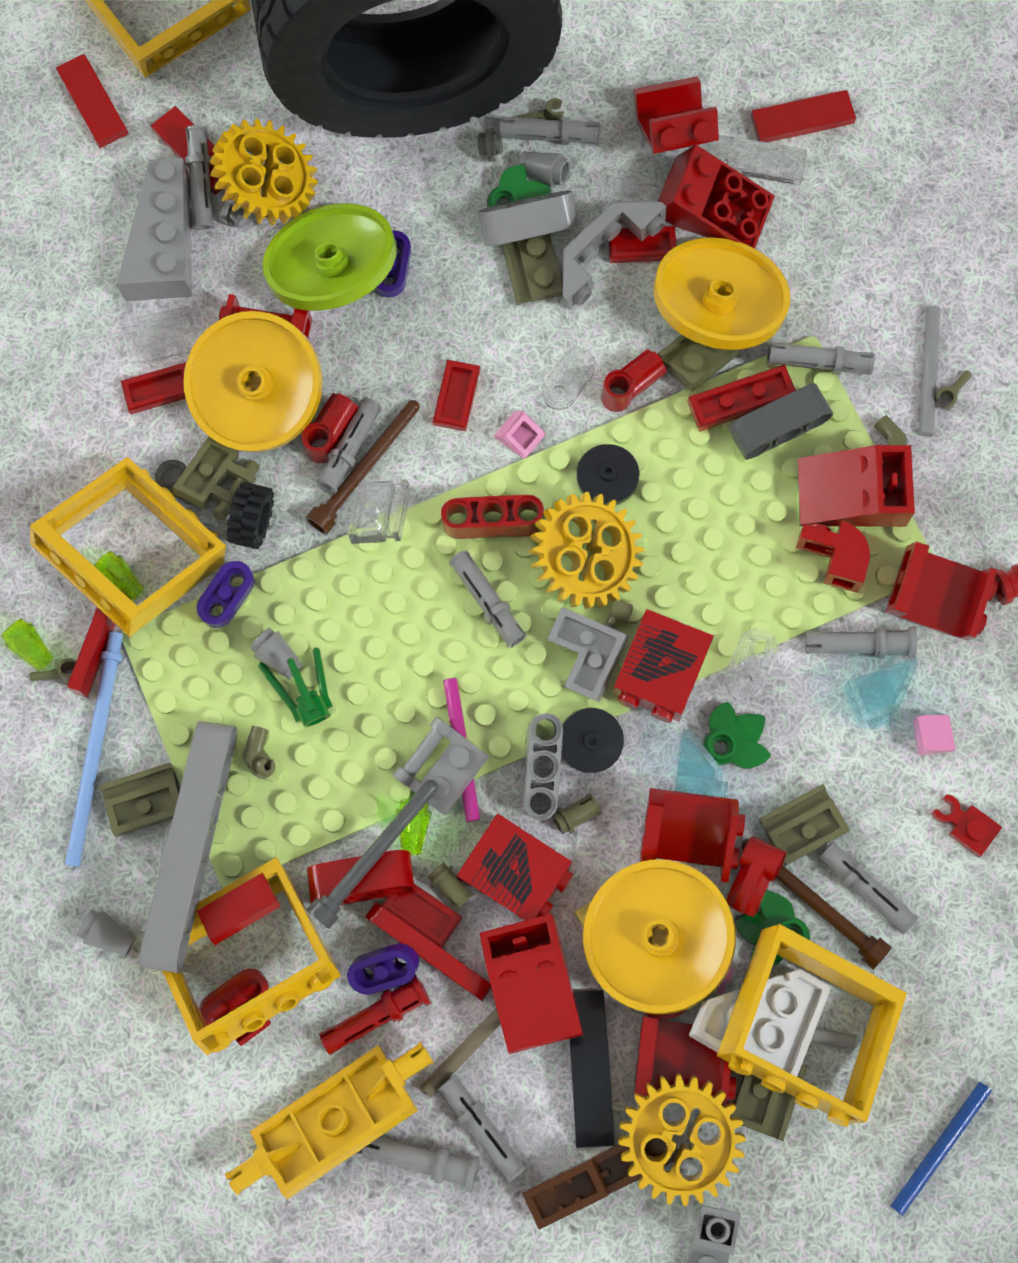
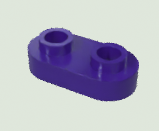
[374,230,412,298]
[197,561,255,628]
[347,943,419,995]

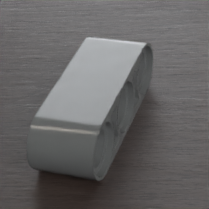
[728,383,834,460]

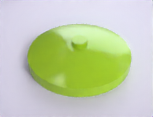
[263,203,397,311]

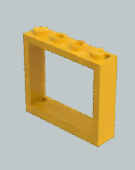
[84,0,251,78]
[30,457,226,637]
[162,857,341,1056]
[717,924,907,1127]

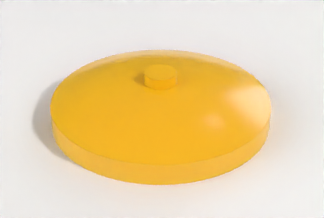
[653,238,790,350]
[184,311,323,452]
[583,860,736,1014]

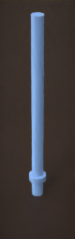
[65,631,123,867]

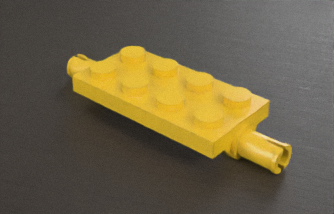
[225,1041,434,1200]

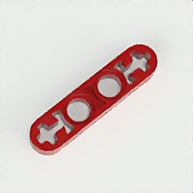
[365,902,491,1001]

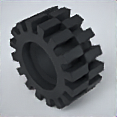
[226,482,274,550]

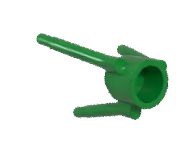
[258,647,333,727]

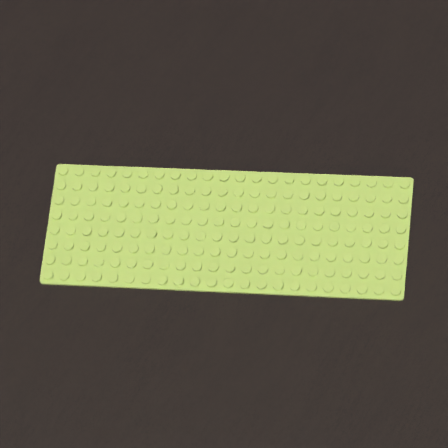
[122,336,932,888]

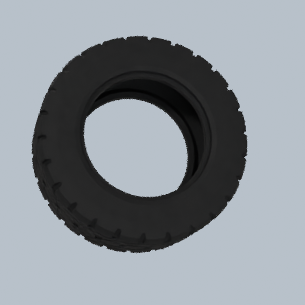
[251,0,562,138]

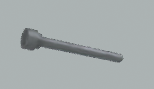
[306,779,438,929]

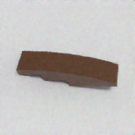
[522,1138,678,1230]

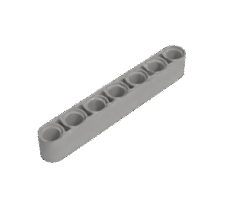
[139,720,237,973]

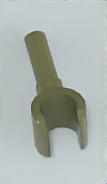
[517,98,564,120]
[935,370,972,411]
[605,600,633,629]
[30,658,76,685]

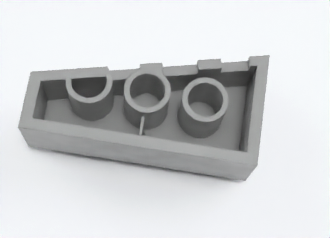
[117,158,192,301]

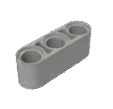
[478,190,578,246]
[522,713,563,820]

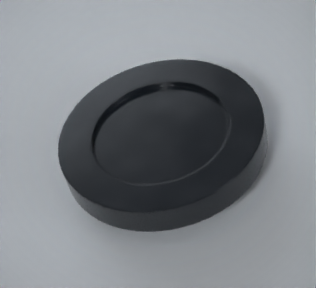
[576,444,640,505]
[561,708,624,773]

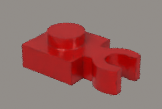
[931,794,1002,857]

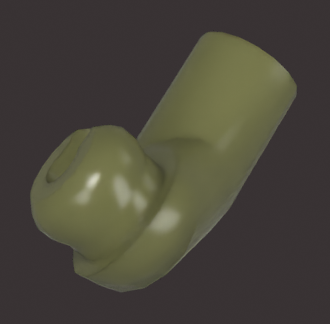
[874,415,907,445]
[243,726,276,779]

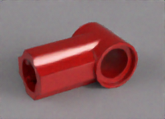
[601,349,667,412]
[302,393,358,464]
[726,836,787,917]

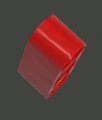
[441,494,544,539]
[307,850,415,905]

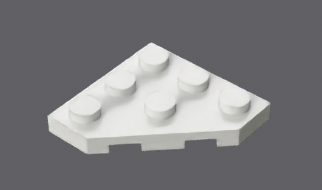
[689,969,831,1092]

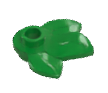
[487,164,551,208]
[702,702,771,769]
[735,891,810,966]

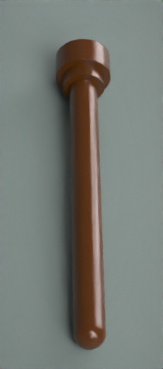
[305,400,420,535]
[741,838,892,970]

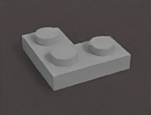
[547,607,629,702]

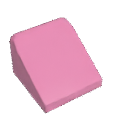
[493,411,546,459]
[913,715,956,755]

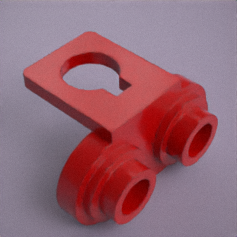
[199,969,271,1046]

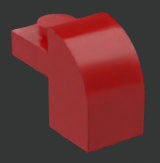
[796,521,870,593]

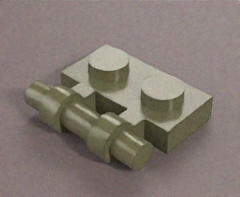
[173,436,260,520]

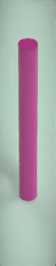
[443,678,480,823]

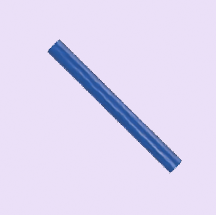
[890,1082,992,1216]

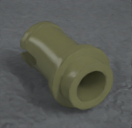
[552,794,601,834]
[428,862,474,911]

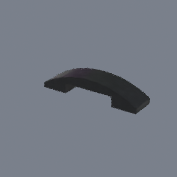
[569,990,614,1148]

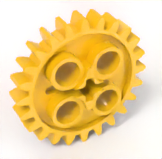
[210,118,318,226]
[529,492,644,609]
[618,1074,746,1206]

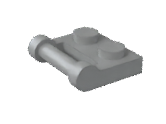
[393,716,489,815]

